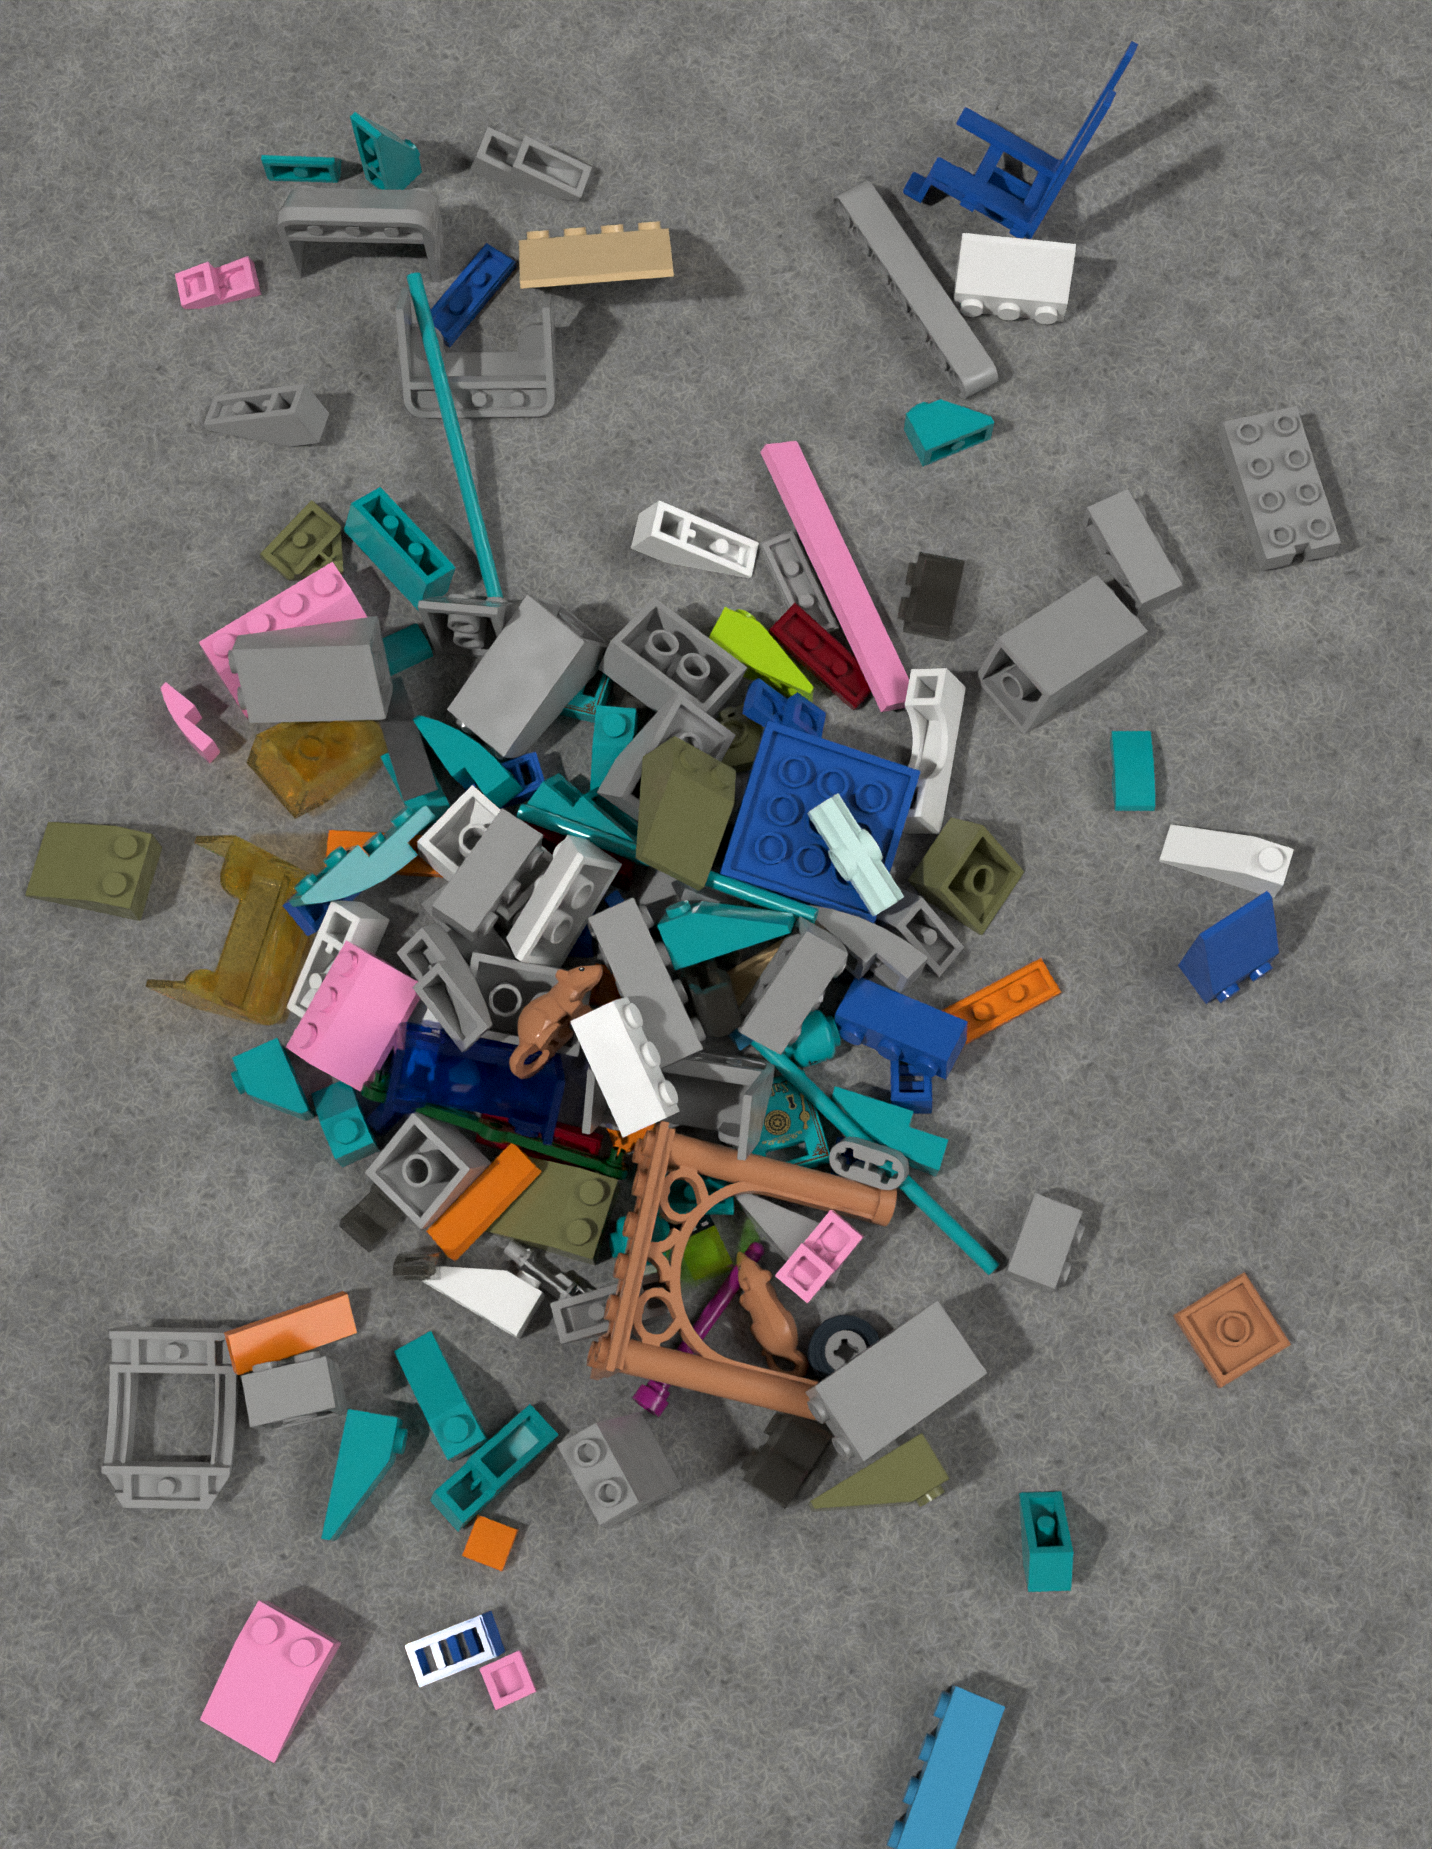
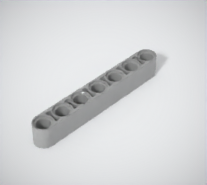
[833,180,998,399]

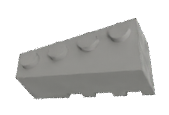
[587,898,706,1069]

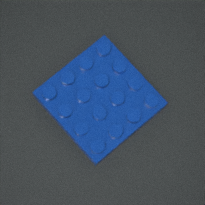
[719,721,921,924]

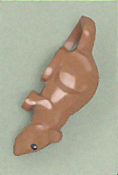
[509,965,603,1079]
[736,1252,810,1378]

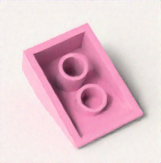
[200,1600,341,1763]

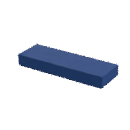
[430,243,517,348]

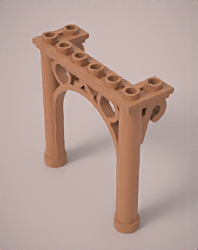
[587,1120,897,1423]

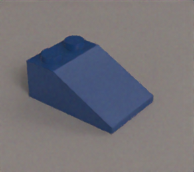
[1178,891,1279,1004]

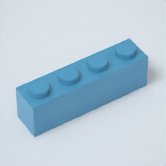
[886,1685,1005,1849]

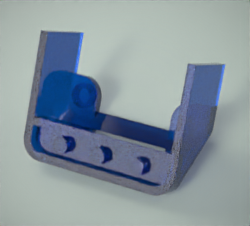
[383,1022,566,1146]

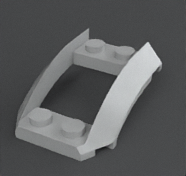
[101,1323,238,1509]

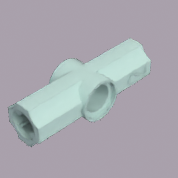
[807,793,904,916]

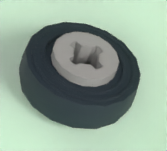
[808,1315,880,1381]

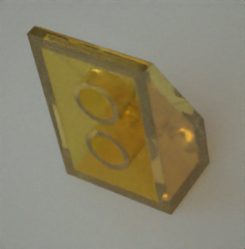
[246,720,388,819]

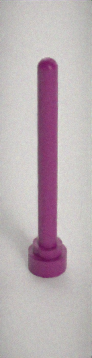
[632,1242,764,1418]

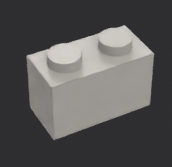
[1003,1193,1085,1294]

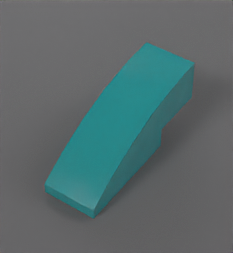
[412,715,524,808]
[526,773,638,844]
[831,1086,949,1177]
[430,1404,559,1532]

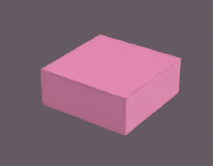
[479,1650,537,1710]

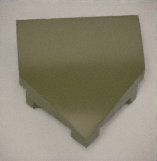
[260,500,344,581]

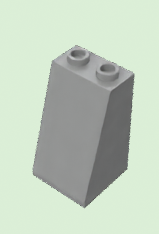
[975,575,1148,735]
[447,594,609,760]
[228,616,393,723]
[805,1301,987,1465]
[557,1412,682,1530]

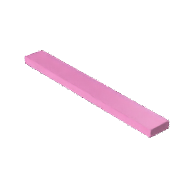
[760,441,909,712]

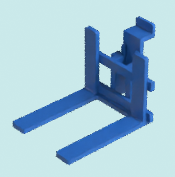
[903,41,1138,240]

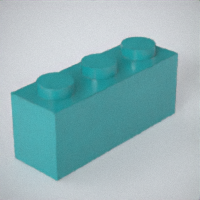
[344,487,456,611]

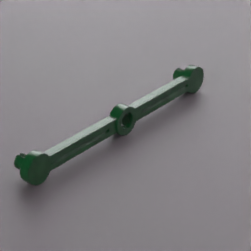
[361,1070,629,1180]

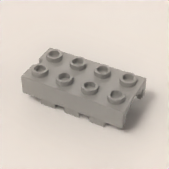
[1218,406,1341,571]

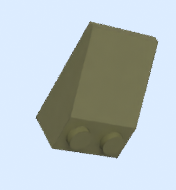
[636,736,736,891]
[25,822,162,921]
[484,1157,620,1266]
[808,1433,950,1512]

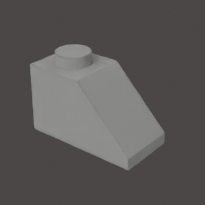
[875,888,964,977]

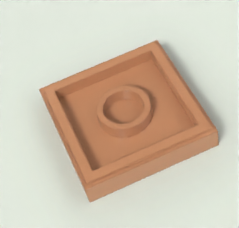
[1173,1272,1291,1388]

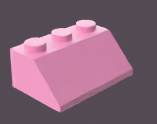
[286,940,420,1092]

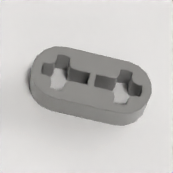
[829,1137,909,1190]

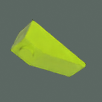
[709,607,814,702]

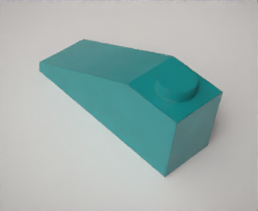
[350,112,422,190]
[590,705,639,791]
[657,900,796,970]
[394,1331,489,1463]
[321,1409,408,1541]

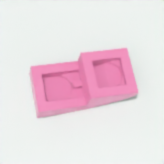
[175,256,261,309]
[161,682,220,763]
[775,1209,865,1303]

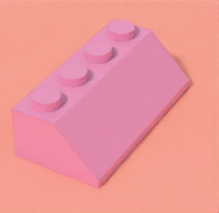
[199,562,367,719]

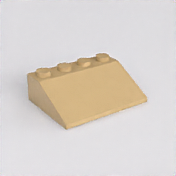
[519,221,674,289]

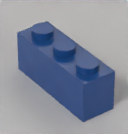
[835,977,968,1080]

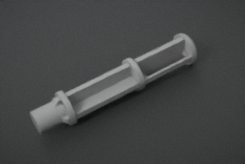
[504,1239,586,1300]

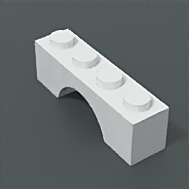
[903,668,966,834]

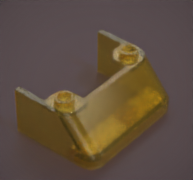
[145,835,309,1026]

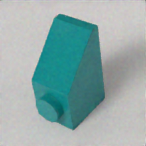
[904,399,994,467]
[231,1038,314,1121]
[311,1081,380,1168]
[1019,1491,1074,1592]

